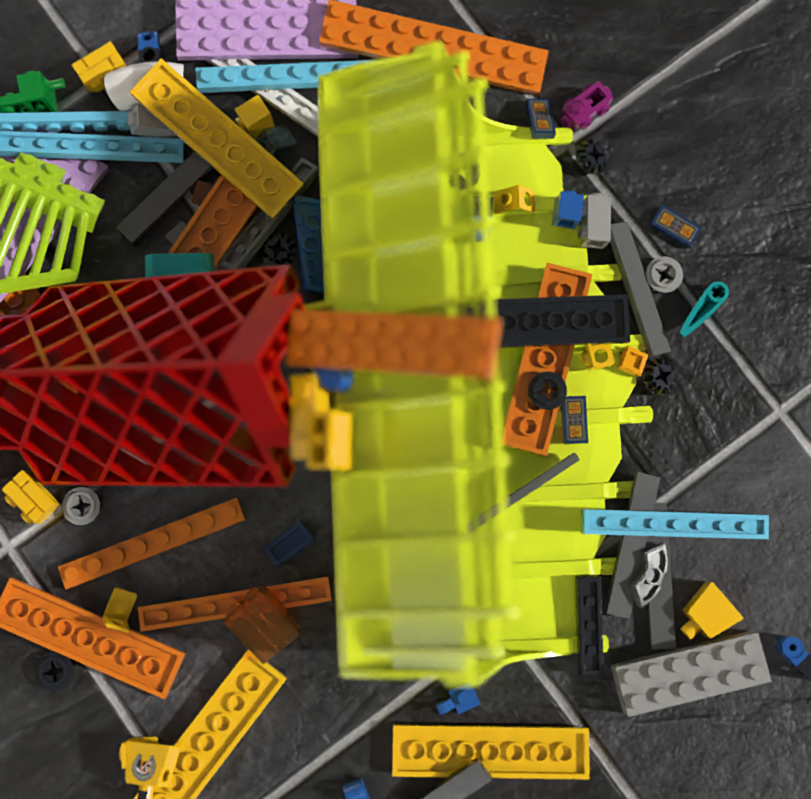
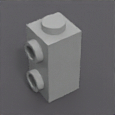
[127,103,178,138]
[578,193,611,249]

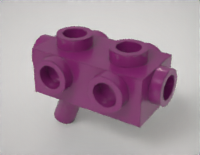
[561,81,613,131]

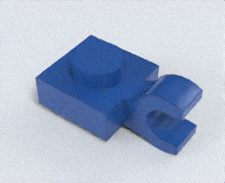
[435,686,480,715]

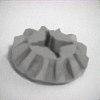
[645,256,683,294]
[62,487,101,525]

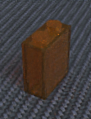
[224,584,301,664]

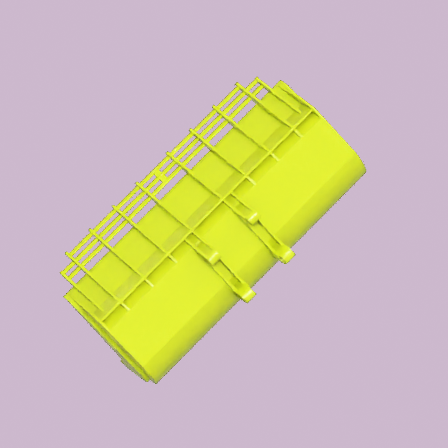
[304,41,653,686]

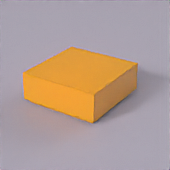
[617,345,648,377]

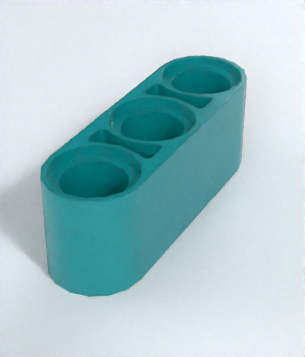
[145,253,214,278]

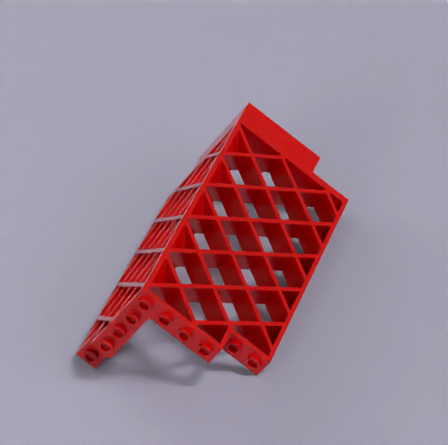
[0,265,306,487]

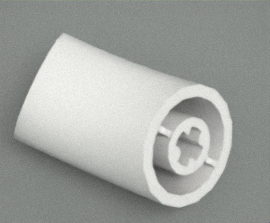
[104,62,184,111]

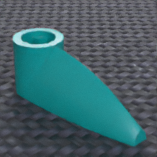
[680,281,729,337]

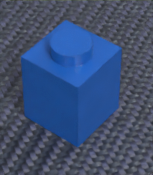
[552,190,584,230]

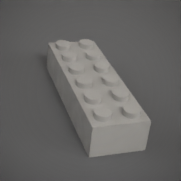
[611,631,772,717]

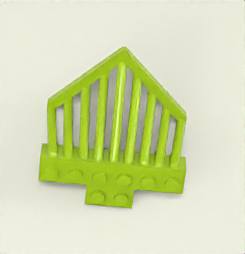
[0,152,105,294]

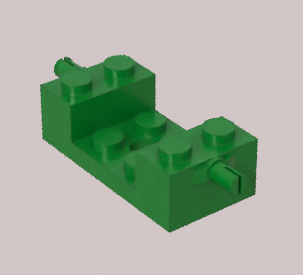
[0,71,65,113]

